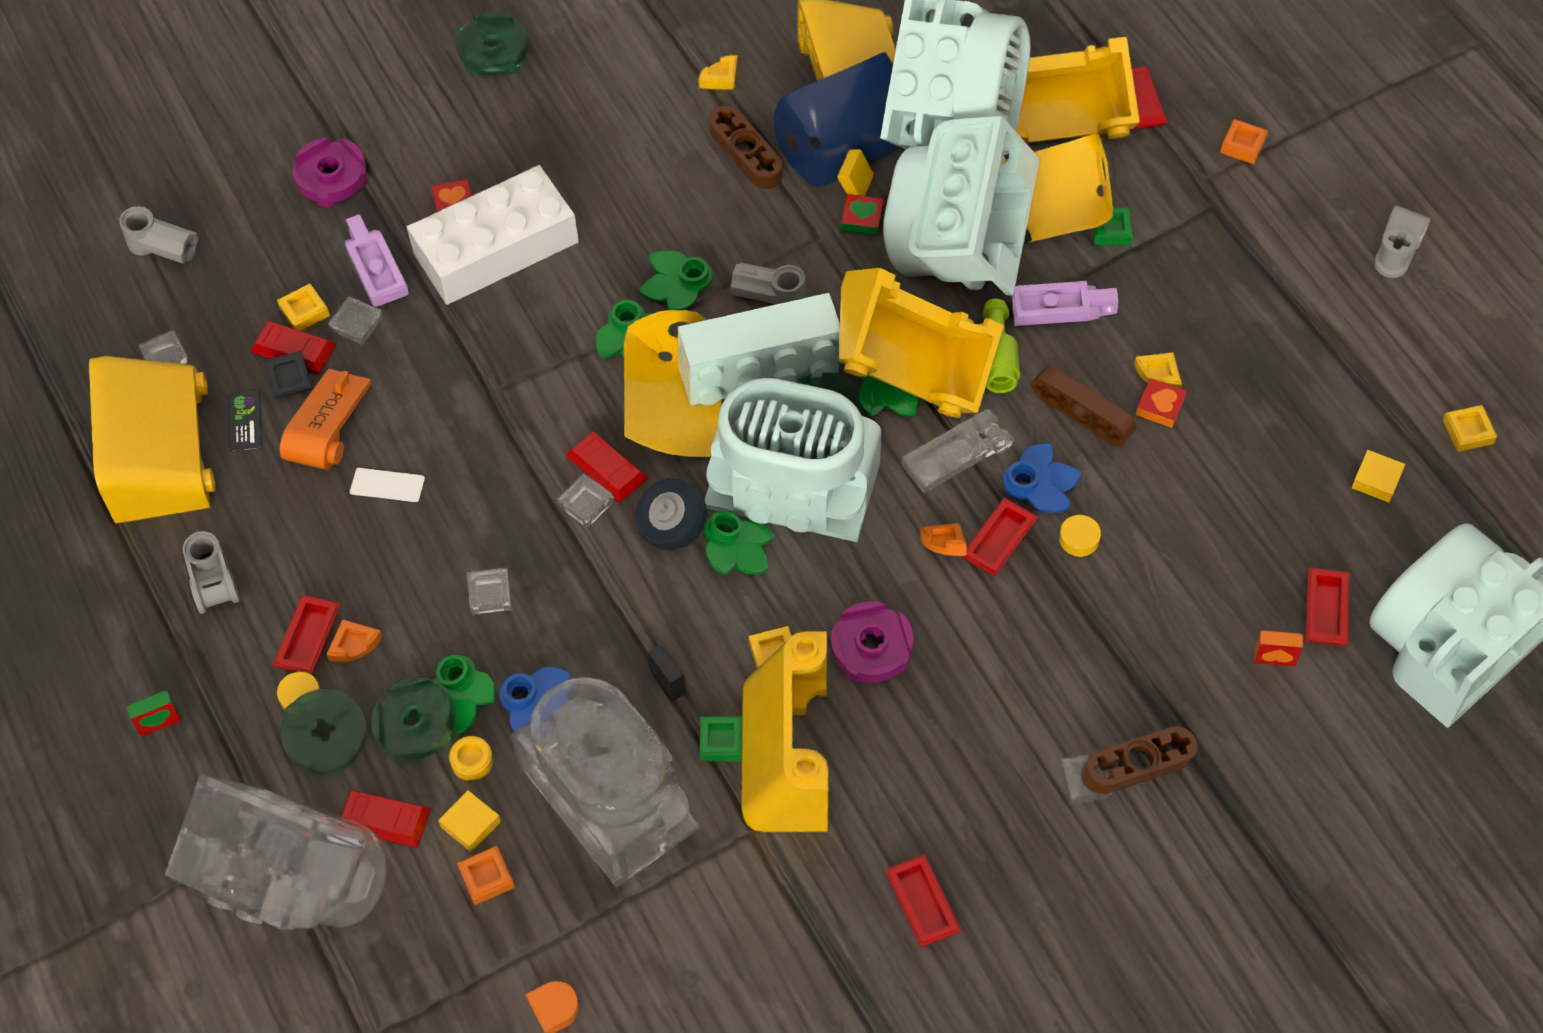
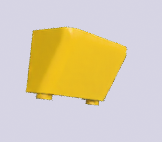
[797,0,896,81]
[1016,37,1139,144]
[839,268,1004,418]
[89,356,216,524]
[742,631,828,832]

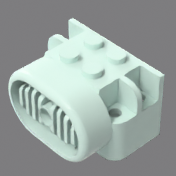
[880,0,1030,149]
[883,116,1040,295]
[705,378,882,542]
[1370,523,1543,728]

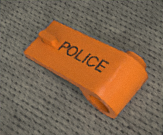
[280,369,371,471]

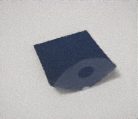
[774,51,910,187]

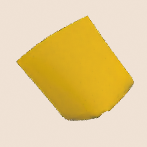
[1006,133,1113,243]
[624,310,722,457]

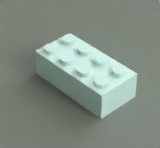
[678,293,840,406]

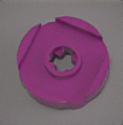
[292,138,368,208]
[831,601,914,682]

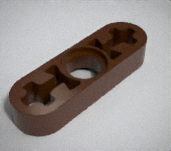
[709,106,783,189]
[1031,367,1136,446]
[1081,726,1198,794]

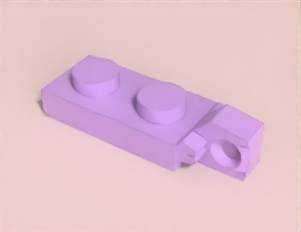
[345,214,409,308]
[1010,281,1119,326]

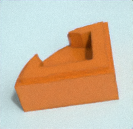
[920,523,967,556]
[326,619,383,662]

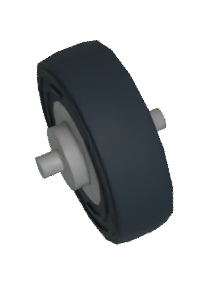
[635,478,707,550]

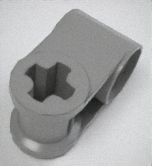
[1374,205,1431,278]
[183,531,240,614]

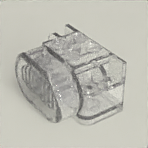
[510,677,700,888]
[165,773,387,930]

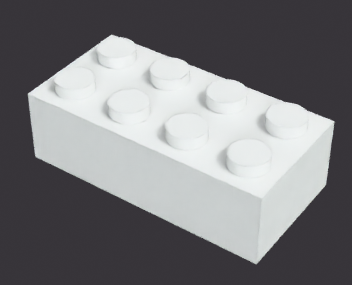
[407,165,578,305]

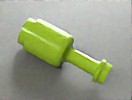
[983,299,1020,393]

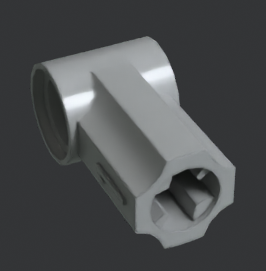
[119,206,198,264]
[730,262,808,305]

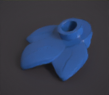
[1003,443,1081,513]
[499,667,578,744]

